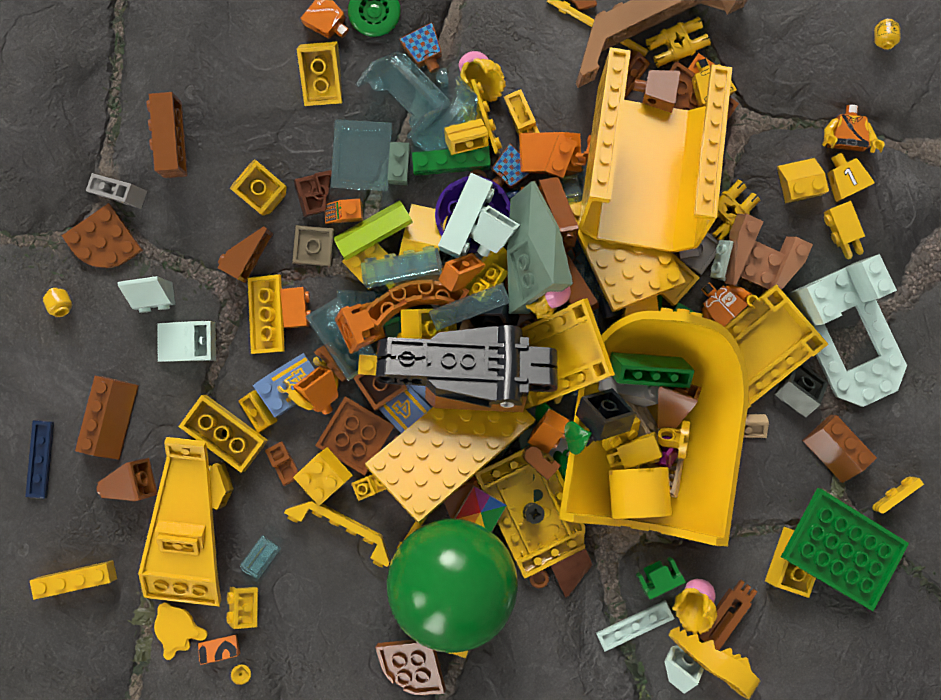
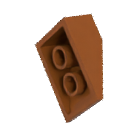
[217,226,273,283]

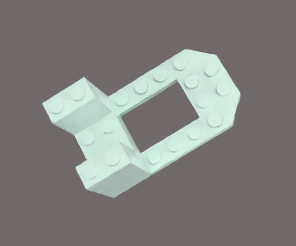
[787,254,907,407]

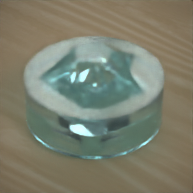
[436,68,449,88]

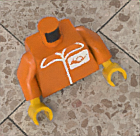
[701,282,761,326]

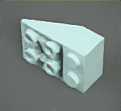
[157,321,216,362]

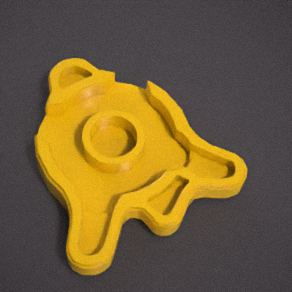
[154,602,208,660]

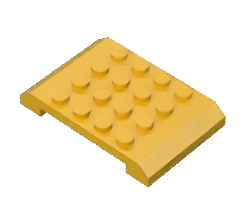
[724,284,829,408]
[521,298,615,409]

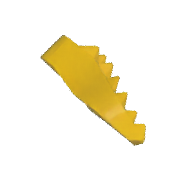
[669,627,761,700]

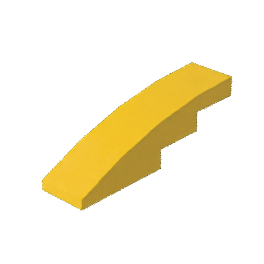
[504,89,540,135]

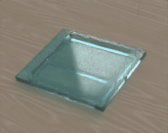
[331,119,392,191]

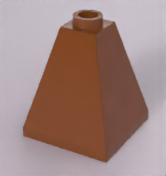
[657,384,702,430]
[97,458,158,501]

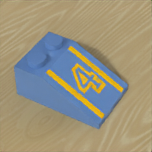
[253,353,315,417]
[379,385,431,433]

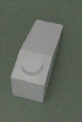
[86,173,147,209]
[598,376,660,407]

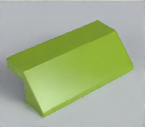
[334,200,413,261]

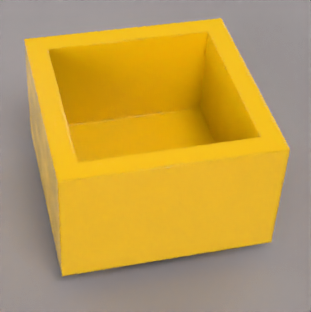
[293,447,353,506]

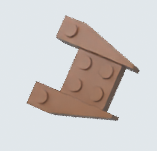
[724,214,813,295]

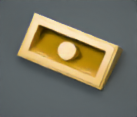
[239,390,278,433]

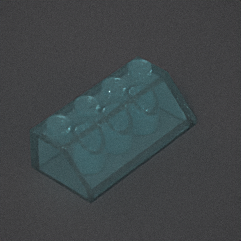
[361,246,443,288]

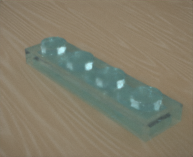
[429,283,510,330]

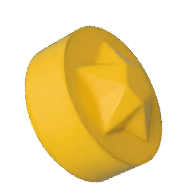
[231,665,251,685]

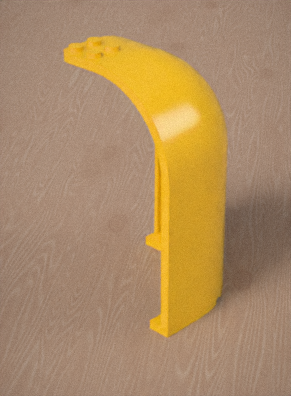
[559,308,749,547]

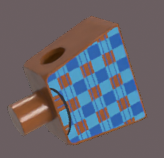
[400,22,442,73]
[491,144,534,190]

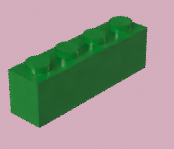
[412,146,490,176]

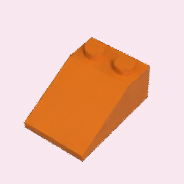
[519,132,582,176]

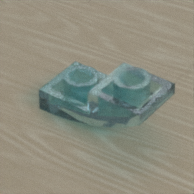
[336,290,378,310]

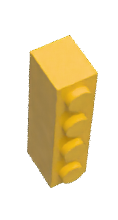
[30,560,117,600]

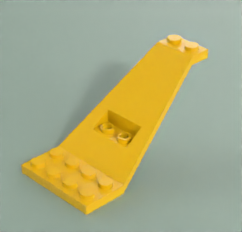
[138,437,222,607]

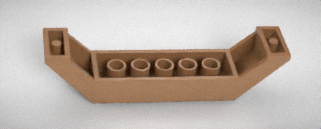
[576,0,748,88]

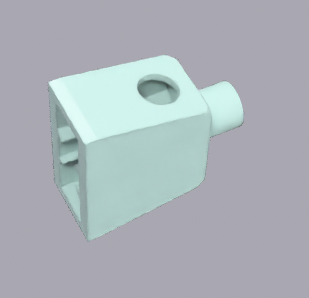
[473,205,520,257]

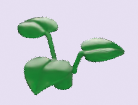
[535,403,591,482]

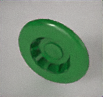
[348,0,401,37]

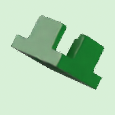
[636,557,686,600]

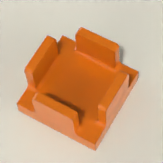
[335,303,377,354]

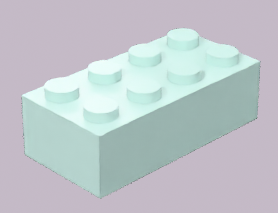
[438,173,495,258]

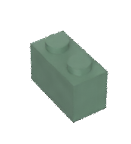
[388,142,411,185]

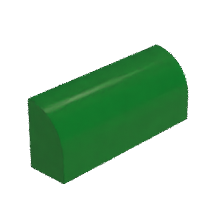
[610,352,695,388]

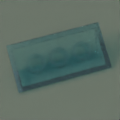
[306,297,377,381]

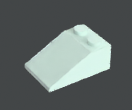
[118,276,175,313]

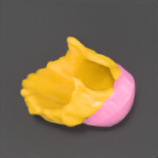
[459,51,506,102]
[526,286,571,319]
[672,579,717,634]

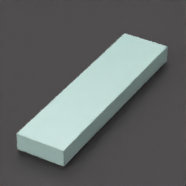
[596,600,674,652]

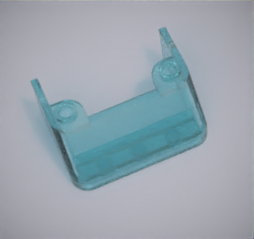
[356,51,450,139]

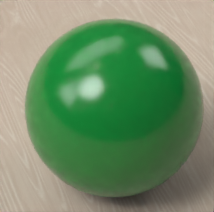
[387,519,518,653]

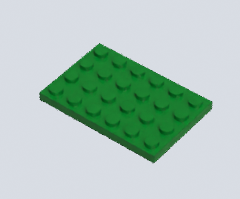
[781,488,909,611]

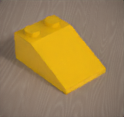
[297,42,342,106]
[398,204,448,264]
[401,309,457,339]

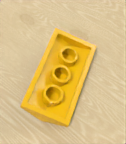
[248,274,285,354]

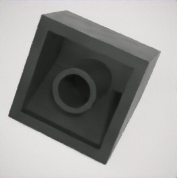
[775,364,828,417]

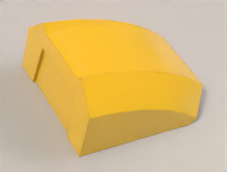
[230,159,287,216]

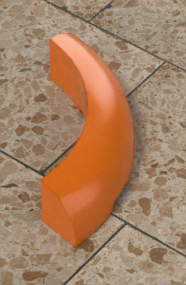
[366,279,469,331]

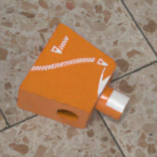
[300,0,349,39]

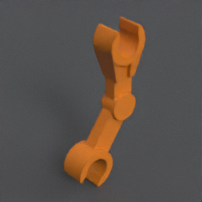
[575,135,591,166]

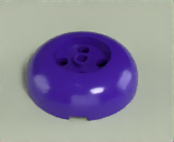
[435,176,510,253]

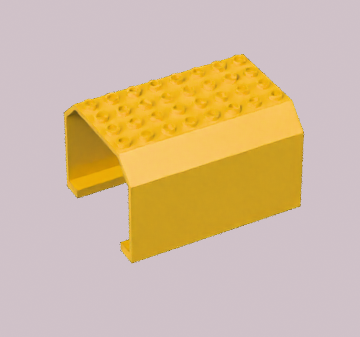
[578,47,732,252]

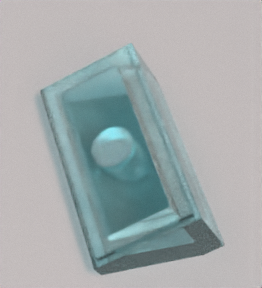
[240,535,281,579]

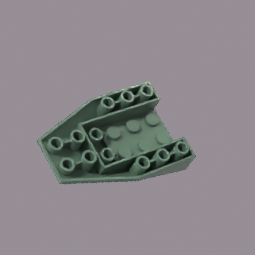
[507,181,573,314]

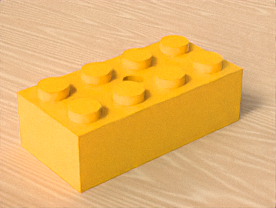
[178,395,268,473]

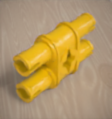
[646,17,711,68]
[712,180,761,241]

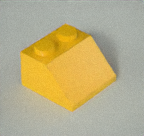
[777,158,829,203]

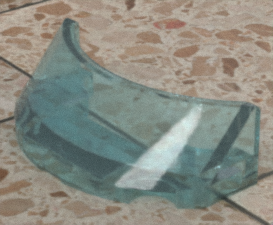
[410,76,478,151]

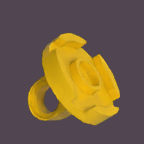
[658,420,691,459]

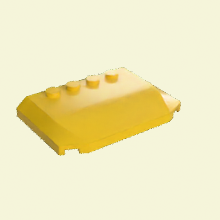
[475,445,585,579]

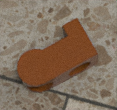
[522,446,561,480]

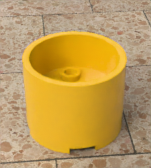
[609,467,672,519]

